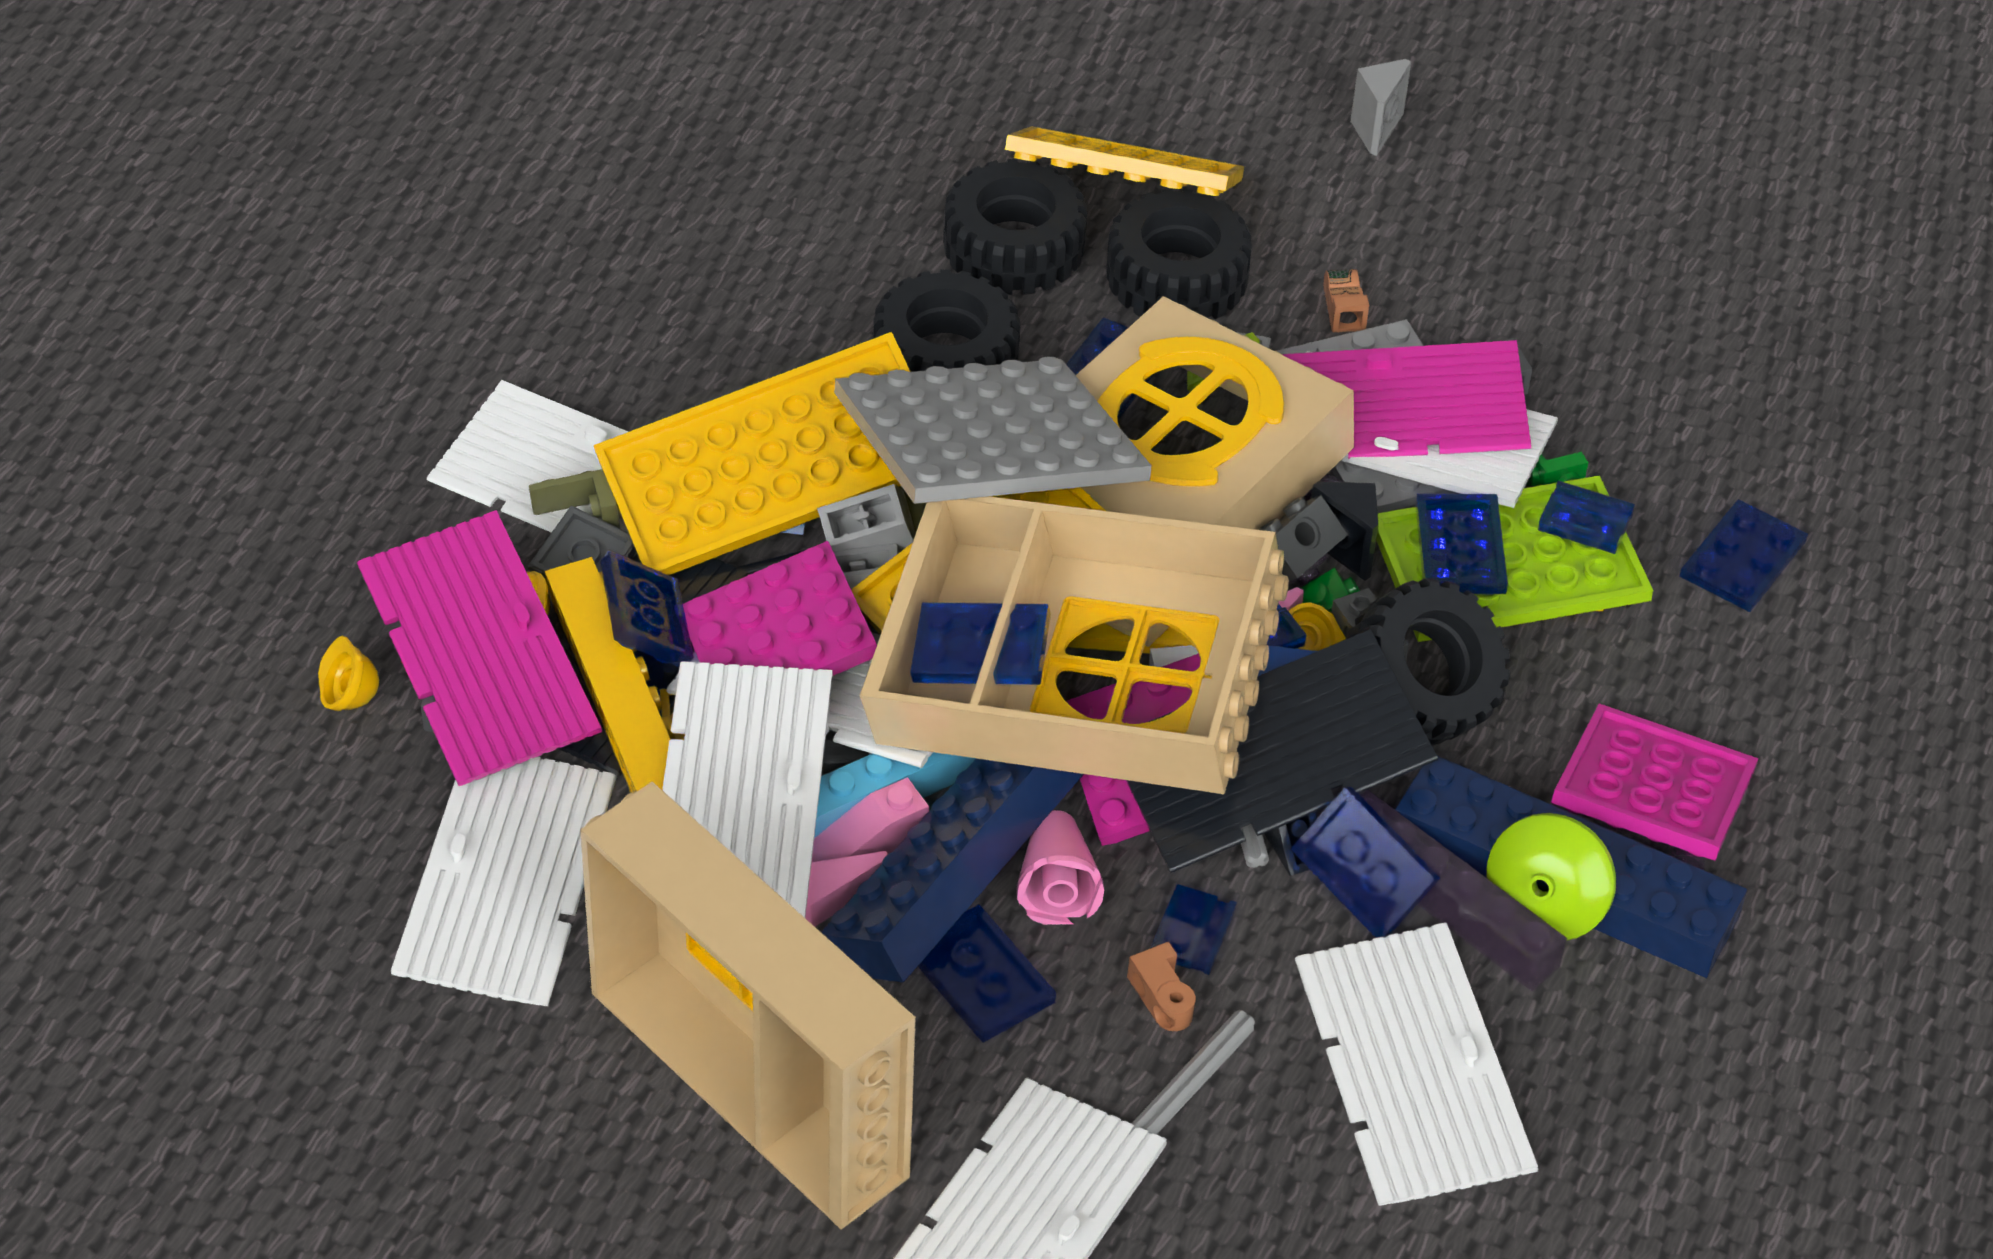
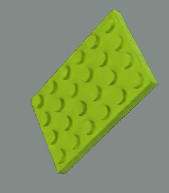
[1376,475,1653,642]

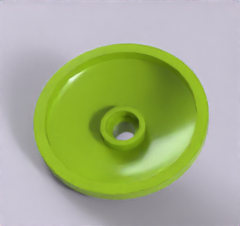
[1487,813,1616,942]

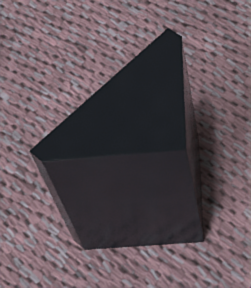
[1311,481,1378,581]

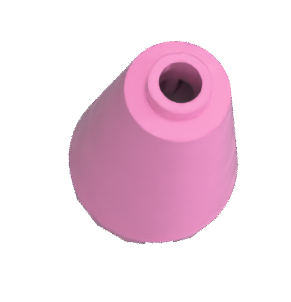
[1016,810,1104,924]

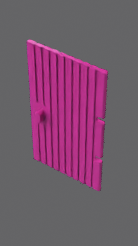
[1282,340,1531,459]
[357,510,602,786]

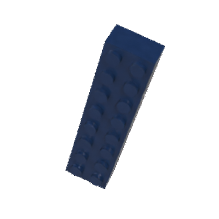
[1390,756,1748,978]
[821,758,1084,982]

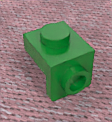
[1526,452,1588,487]
[1300,567,1360,612]

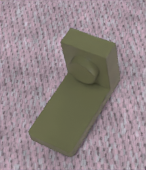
[528,469,620,528]

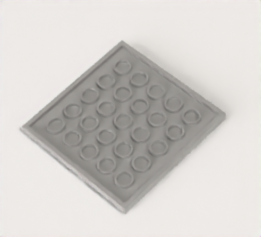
[834,357,1152,504]

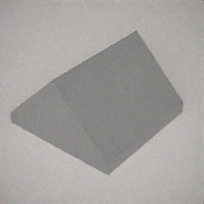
[1351,59,1411,156]

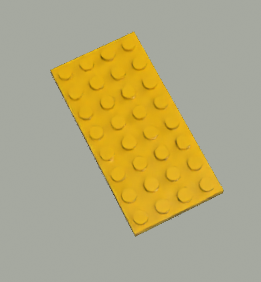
[593,332,910,583]

